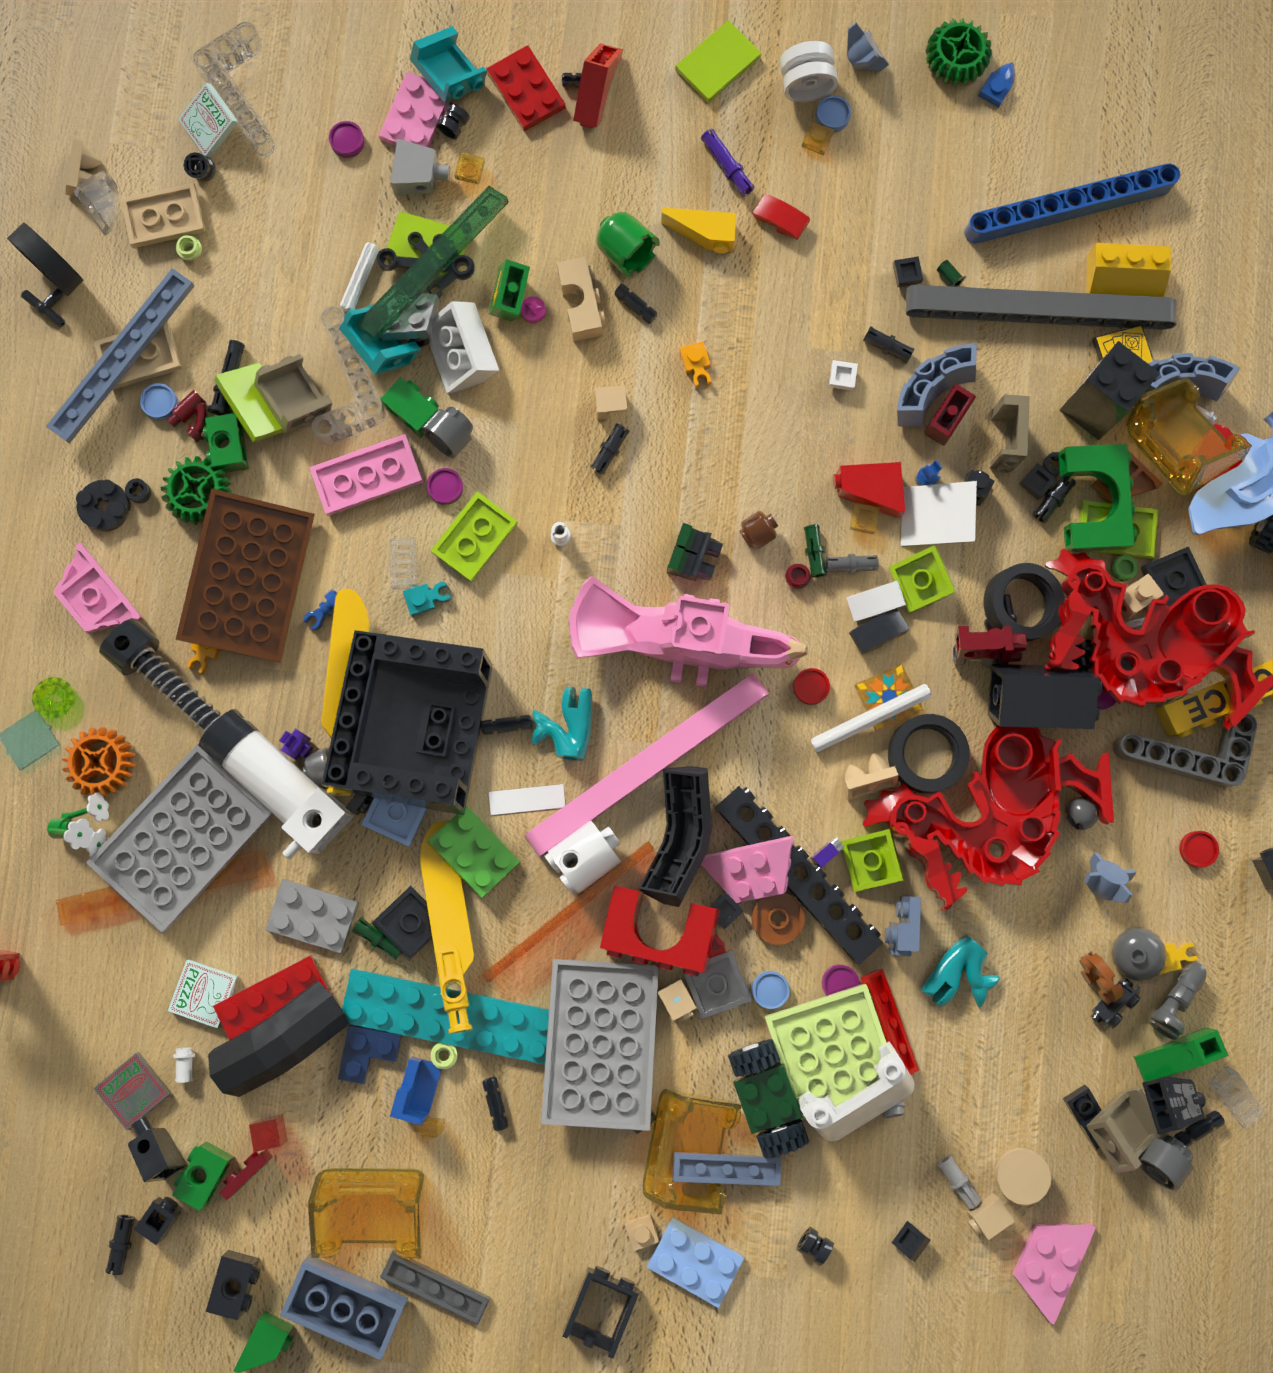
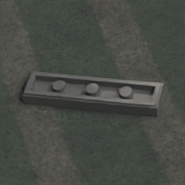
[380,1250,490,1325]

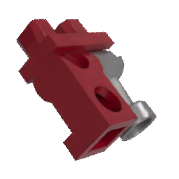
[953,626,1027,668]

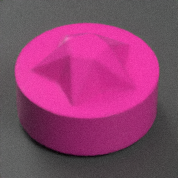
[521,296,546,323]

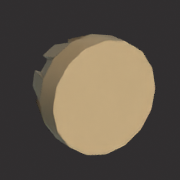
[994,1147,1051,1205]

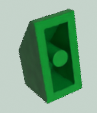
[234,1311,294,1373]

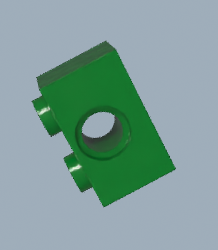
[203,413,249,472]
[172,1141,234,1211]

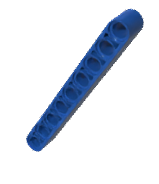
[964,163,1181,244]

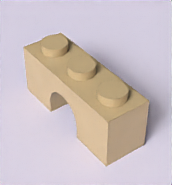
[557,256,606,342]

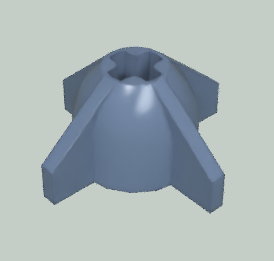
[847,22,889,71]
[1084,852,1136,903]

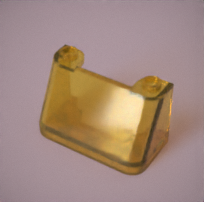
[1126,377,1252,495]
[642,1089,741,1215]
[308,1168,425,1259]

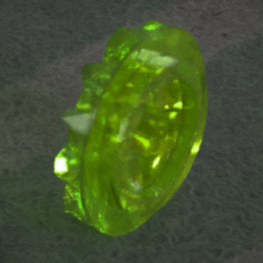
[32,677,76,718]

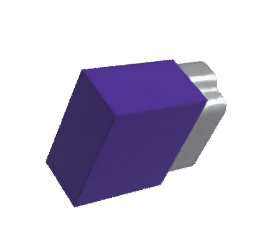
[810,837,844,868]

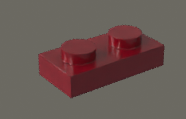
[219,1149,273,1200]

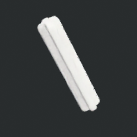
[340,242,379,312]

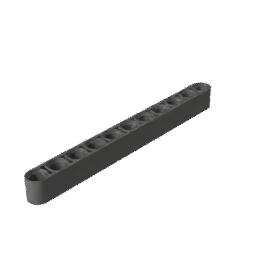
[906,285,1177,330]

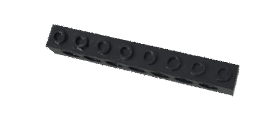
[715,786,883,965]

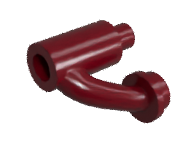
[167,390,207,442]

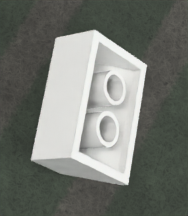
[429,301,499,394]

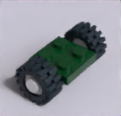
[728,1039,809,1159]

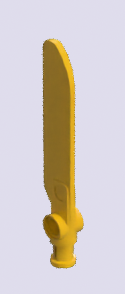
[321,589,369,796]
[420,822,474,1034]

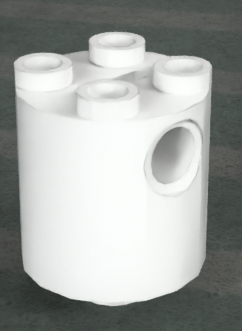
[545,820,621,894]

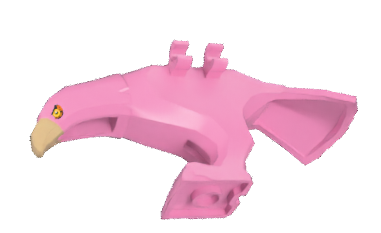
[568,576,808,687]

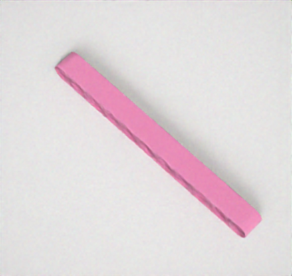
[524,673,769,857]

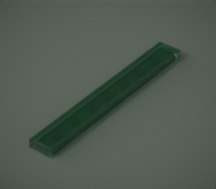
[356,186,509,341]

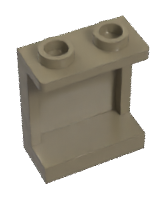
[254,354,333,434]
[990,394,1030,473]
[1086,1087,1169,1173]

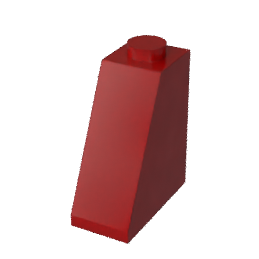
[833,462,905,518]

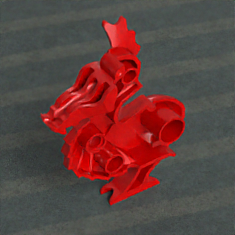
[1044,549,1273,730]
[862,725,1114,911]

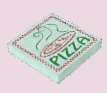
[178,83,238,158]
[168,959,239,1028]

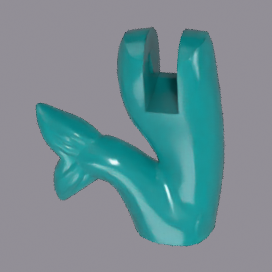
[532,687,592,761]
[921,934,1000,1008]

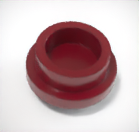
[785,564,811,589]

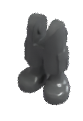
[1149,963,1207,1040]

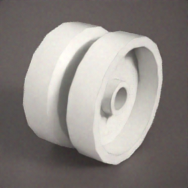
[780,41,838,102]

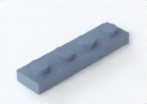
[672,1152,781,1186]

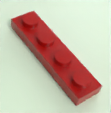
[860,968,919,1075]

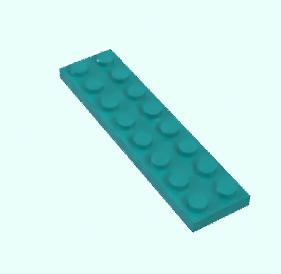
[342,968,549,1065]

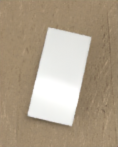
[847,580,906,622]

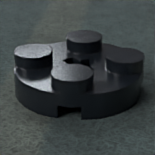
[76,479,131,532]

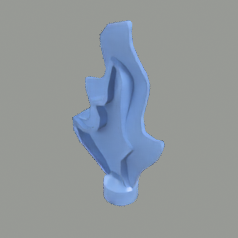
[1188,412,1273,536]

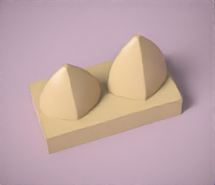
[65,138,104,197]
[844,753,898,800]

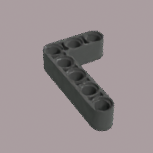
[1113,713,1257,788]

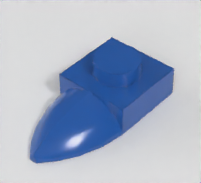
[978,62,1015,108]

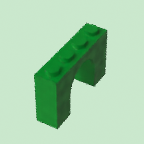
[1058,444,1137,552]

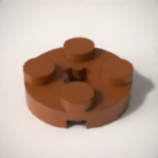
[751,893,805,945]
[1079,951,1124,1005]

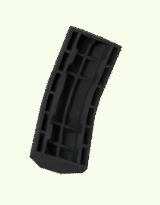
[638,766,712,907]
[208,981,349,1097]

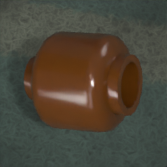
[739,511,778,549]

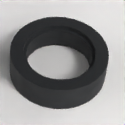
[7,222,84,296]
[983,563,1065,642]
[888,714,970,793]

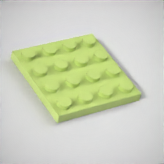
[765,984,886,1120]

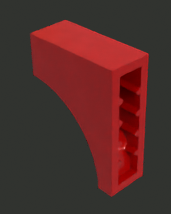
[573,43,623,128]

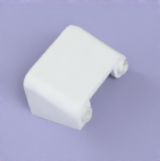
[798,1041,914,1141]

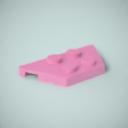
[54,543,144,633]
[701,836,794,903]
[1012,1223,1096,1325]

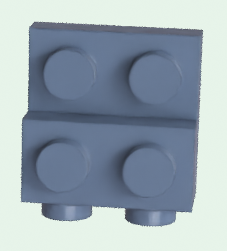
[884,896,921,956]

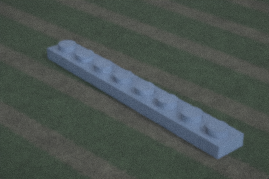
[46,268,194,444]

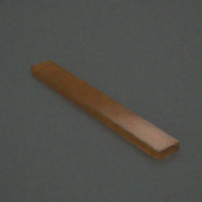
[482,841,654,982]
[56,849,270,926]

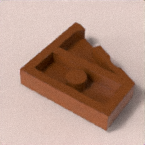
[1090,450,1163,503]

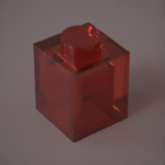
[249,1114,288,1152]

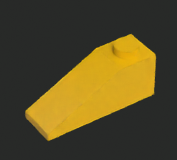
[661,207,736,254]

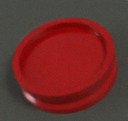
[793,668,830,705]
[1179,831,1219,867]

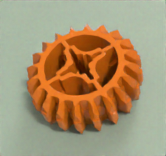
[61,727,136,797]

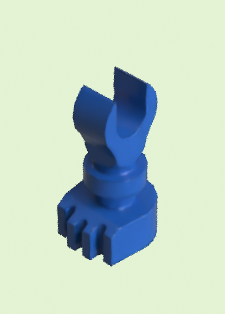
[915,460,943,486]
[303,589,337,630]

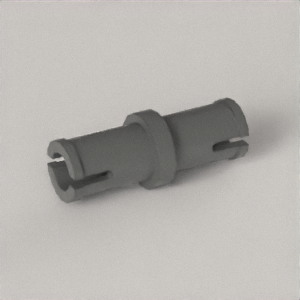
[825,554,879,574]

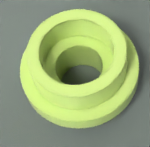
[176,235,202,261]
[431,1043,458,1069]

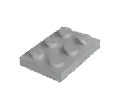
[265,879,359,953]

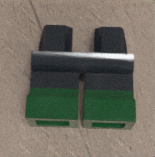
[667,523,723,581]

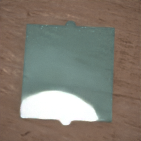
[0,710,60,770]

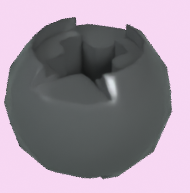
[1065,797,1098,830]

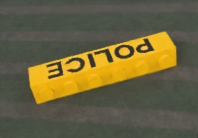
[1155,659,1273,738]

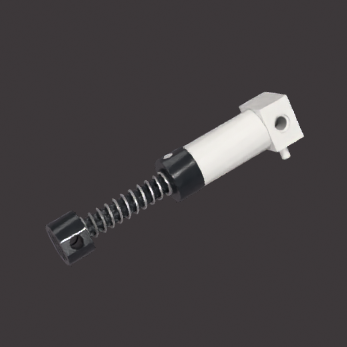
[99,618,355,859]

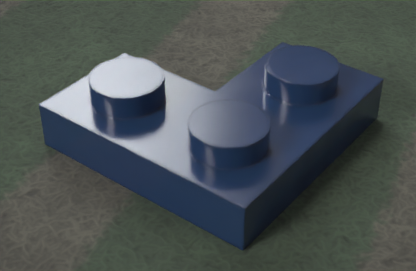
[338,1025,402,1084]

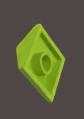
[889,545,956,613]
[841,829,905,892]

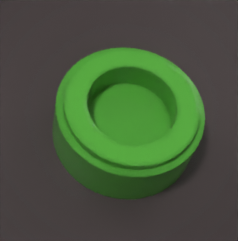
[1110,555,1138,581]

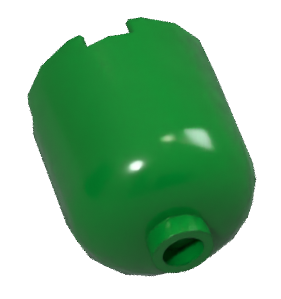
[596,212,660,278]

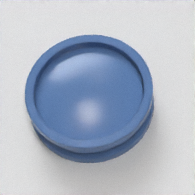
[816,95,851,132]
[140,383,178,420]
[752,971,790,1009]

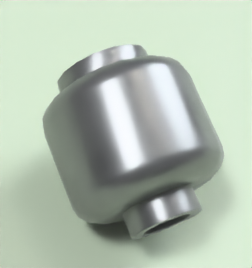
[303,747,329,786]

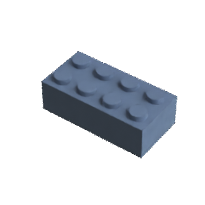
[280,1254,408,1360]

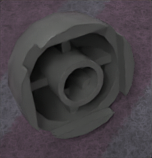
[1111,927,1167,981]

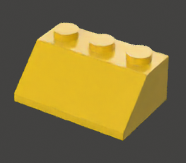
[1087,243,1171,297]

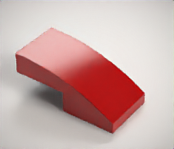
[753,193,810,240]

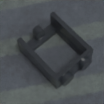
[562,1266,639,1359]

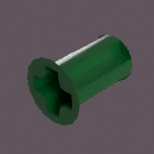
[937,260,966,287]

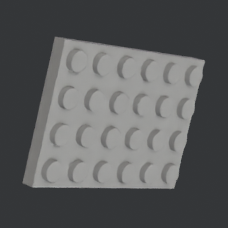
[86,745,274,933]
[541,959,659,1131]

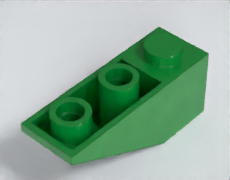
[1133,1027,1229,1082]

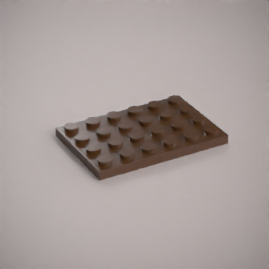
[176,489,315,663]

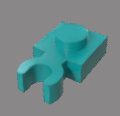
[403,582,451,617]

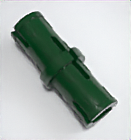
[804,524,827,578]
[352,917,400,960]

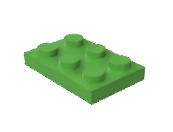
[427,806,520,899]

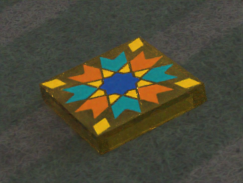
[854,664,923,732]

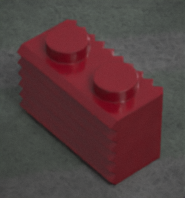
[924,384,976,446]

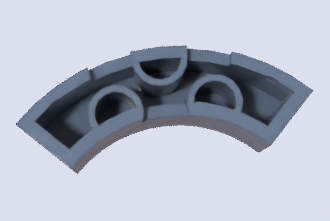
[897,344,977,426]
[1138,353,1240,406]

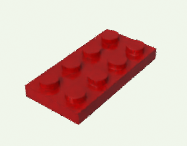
[213,955,331,1040]

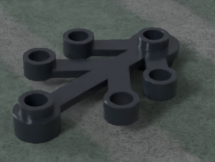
[377,232,475,298]

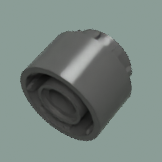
[422,407,473,458]
[1138,1135,1193,1192]

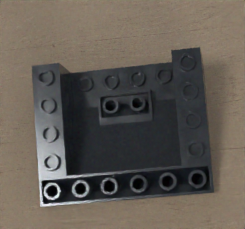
[321,630,493,815]

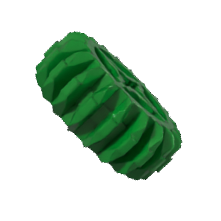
[925,18,992,86]
[160,456,232,525]

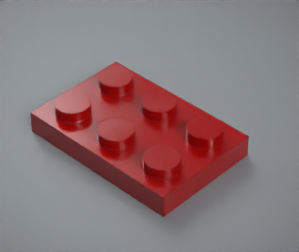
[486,45,566,132]

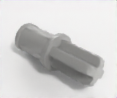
[937,1155,981,1209]

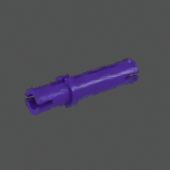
[701,129,755,197]

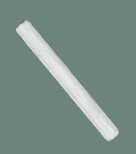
[811,684,932,752]

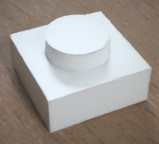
[828,360,858,391]

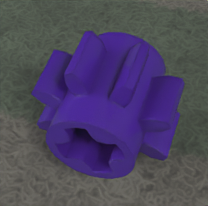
[279,728,313,761]

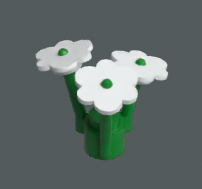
[47,792,109,858]

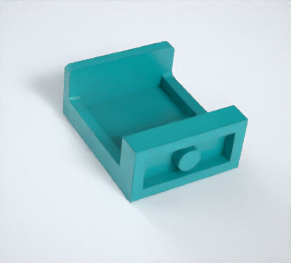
[410,26,488,103]
[339,304,421,375]

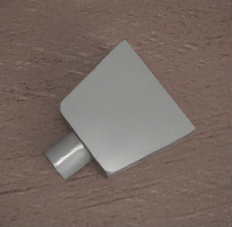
[390,139,451,195]

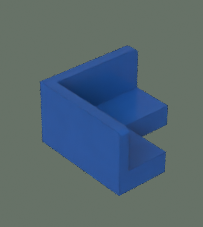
[390,1056,442,1125]

